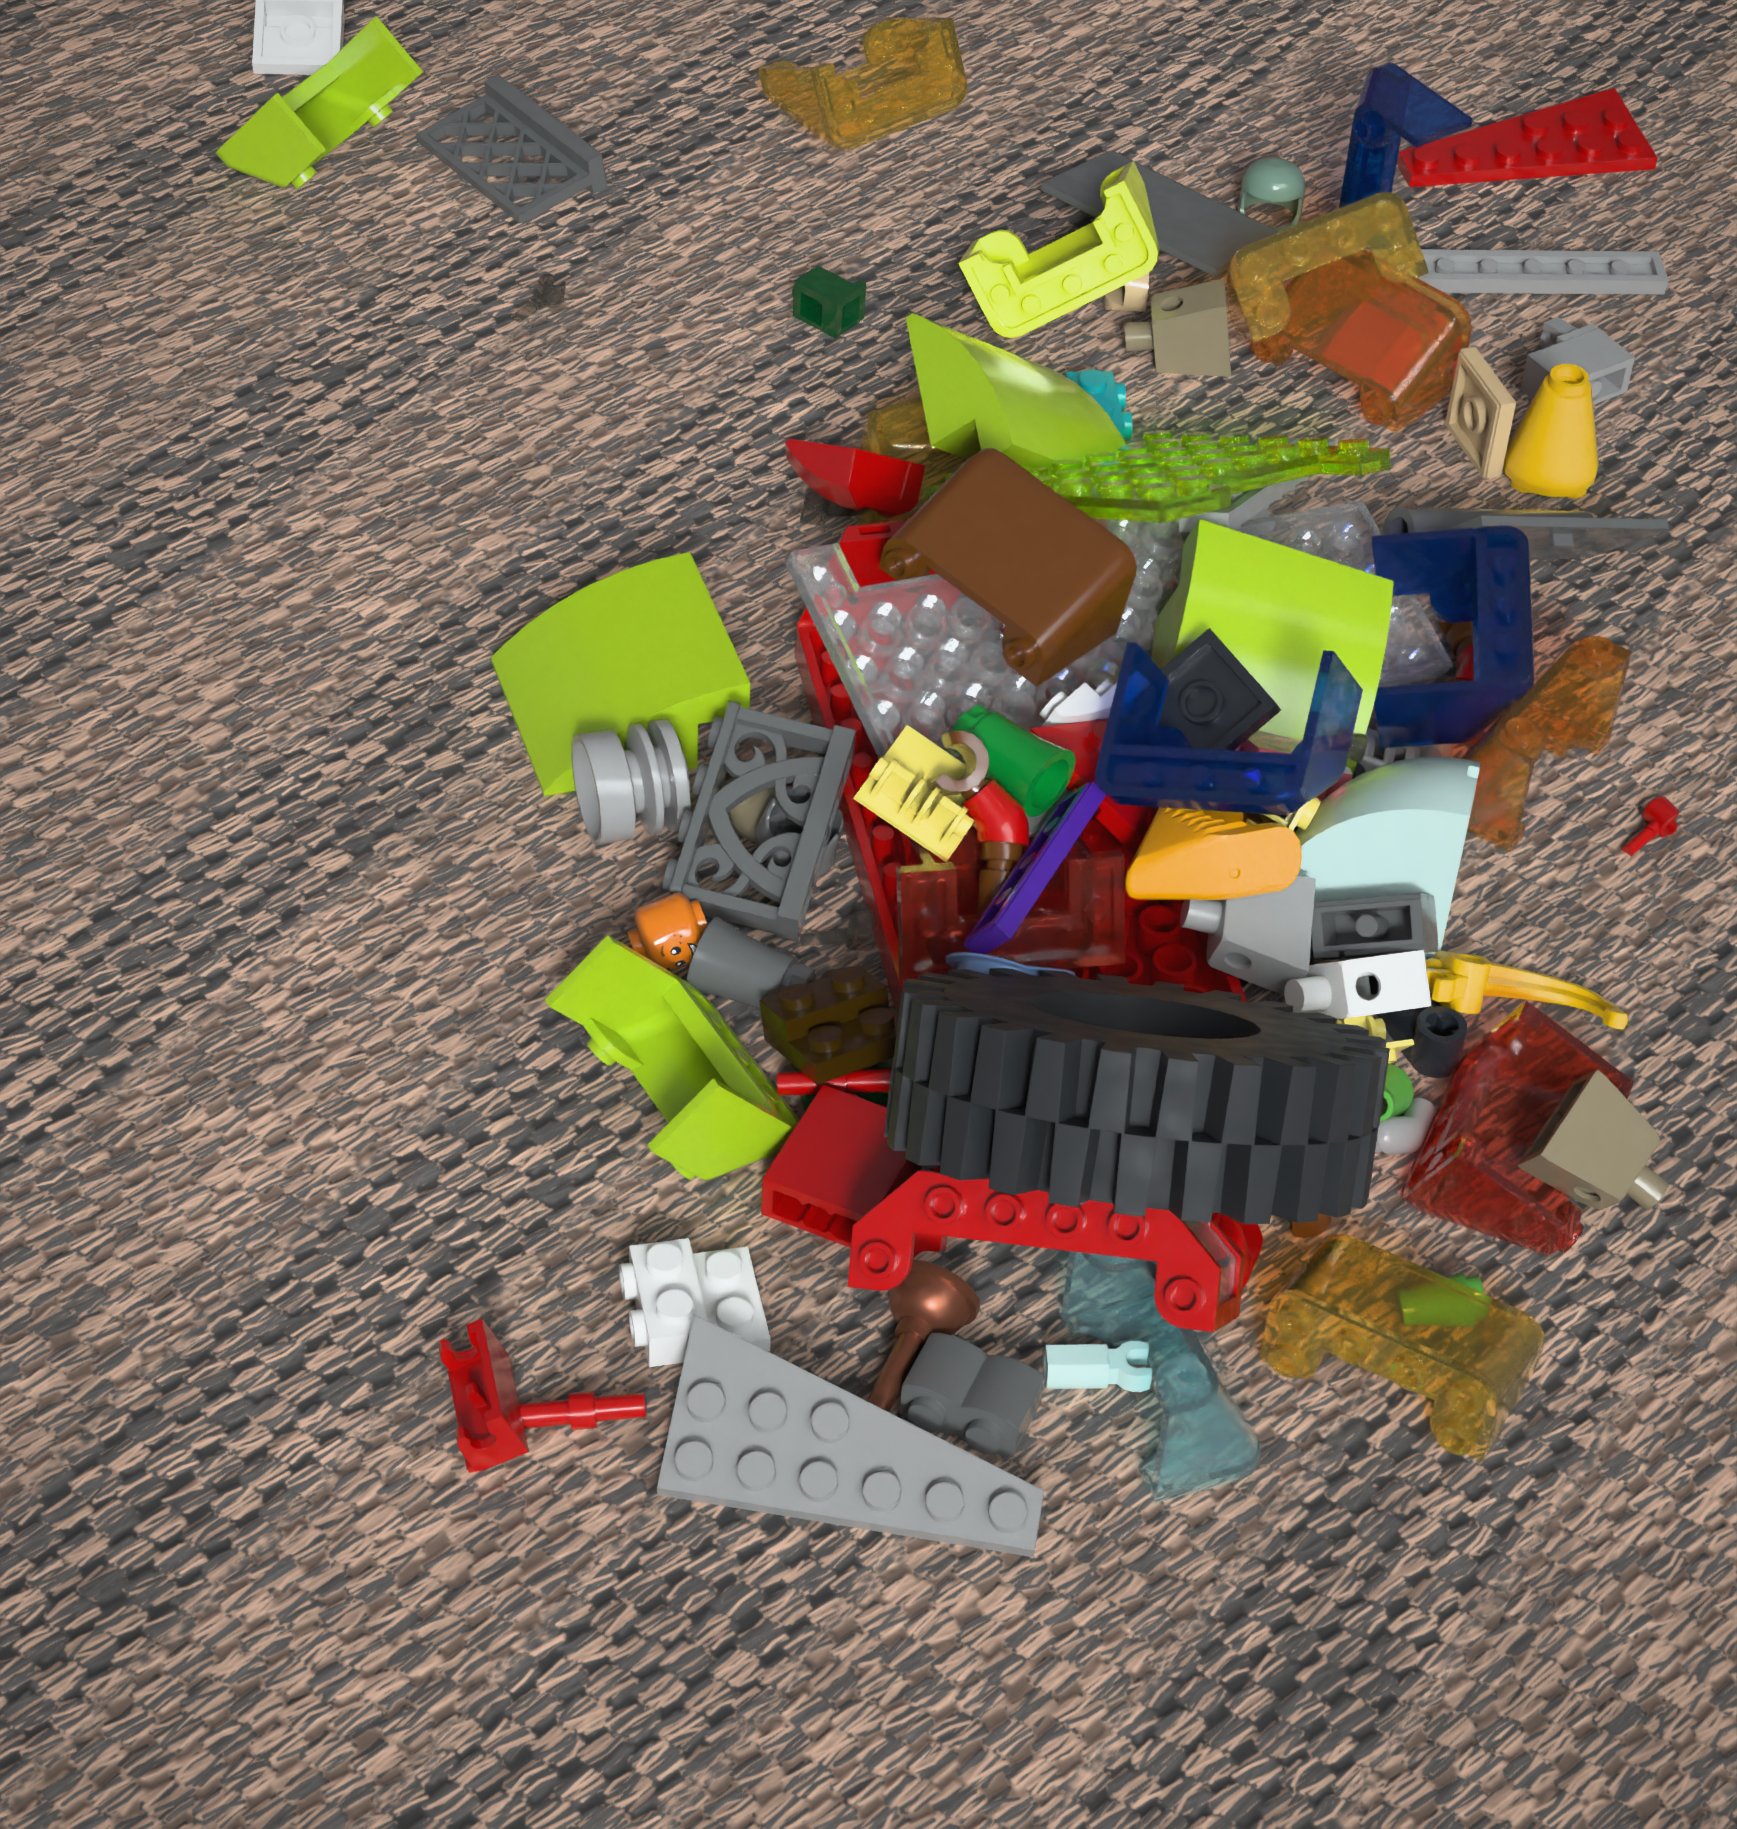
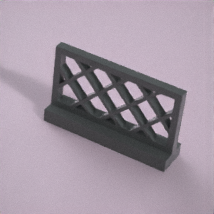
[416,74,608,224]

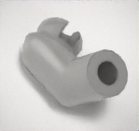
[1375,1098,1435,1155]

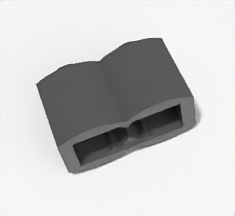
[899,1333,1045,1457]

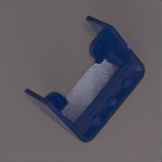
[1334,62,1473,249]
[1372,526,1535,748]
[1095,642,1363,815]

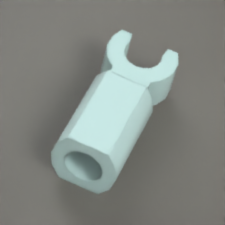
[1043,1341,1152,1392]

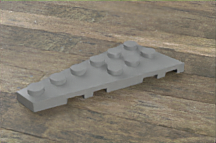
[657,1314,1044,1557]

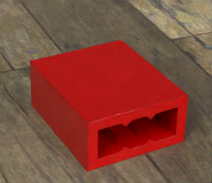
[761,1084,921,1248]

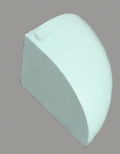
[1295,757,1481,960]

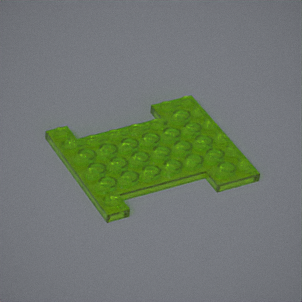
[925,430,1390,523]

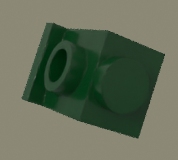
[792,265,866,338]

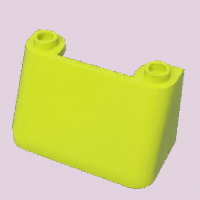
[958,161,1159,338]

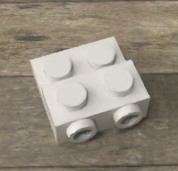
[252,0,345,75]
[619,1238,770,1367]

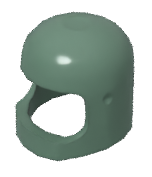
[1237,157,1306,237]

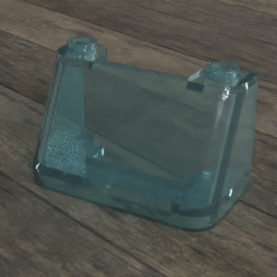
[1061,1251,1262,1504]

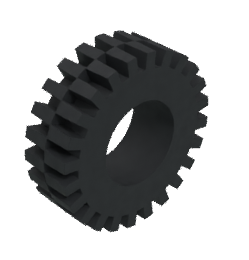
[884,968,1390,1224]

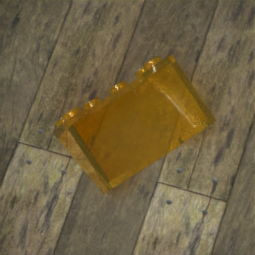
[1225,192,1429,343]
[1259,1234,1545,1462]

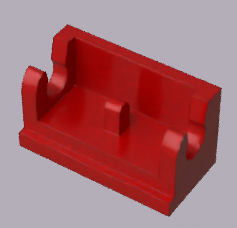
[439,1318,529,1473]

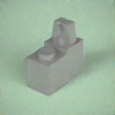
[1520,317,1635,405]

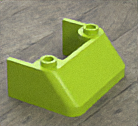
[216,16,423,190]
[545,935,800,1181]

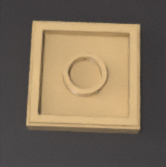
[1445,347,1516,479]

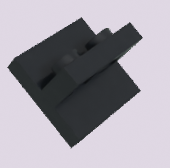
[1127,628,1281,782]

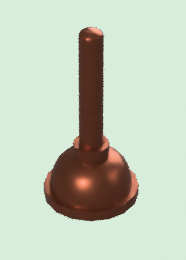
[867,1259,980,1412]

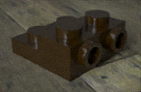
[759,966,899,1085]

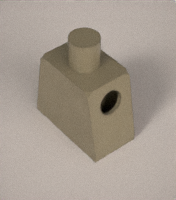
[1125,279,1231,377]
[1517,1069,1669,1210]

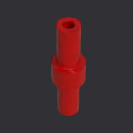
[777,1068,892,1096]
[519,1391,647,1431]

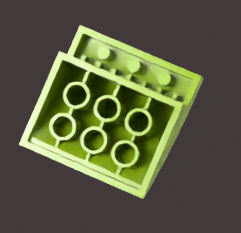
[906,313,1143,511]
[1150,519,1394,798]
[491,552,751,796]

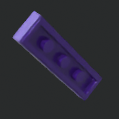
[964,781,1107,955]

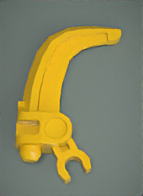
[1425,950,1628,1029]

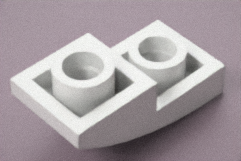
[1039,670,1145,727]

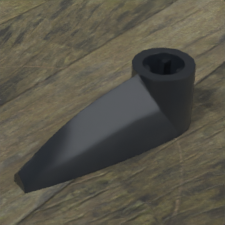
[1368,975,1467,1078]

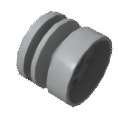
[571,719,691,845]

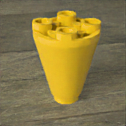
[1503,364,1599,498]

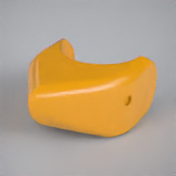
[1125,789,1302,900]

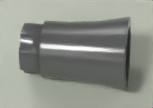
[687,917,817,1010]

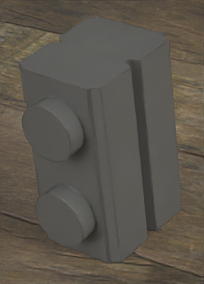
[1312,893,1438,960]

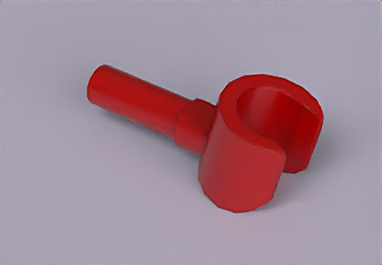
[1622,796,1679,857]

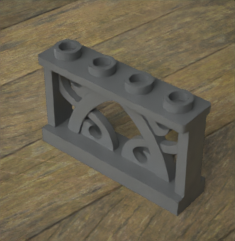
[663,701,856,942]

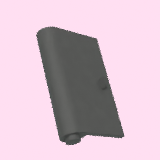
[1041,150,1289,277]
[1383,507,1669,560]

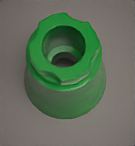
[951,704,1076,817]

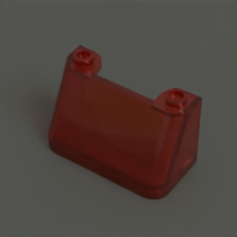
[1400,1000,1634,1255]

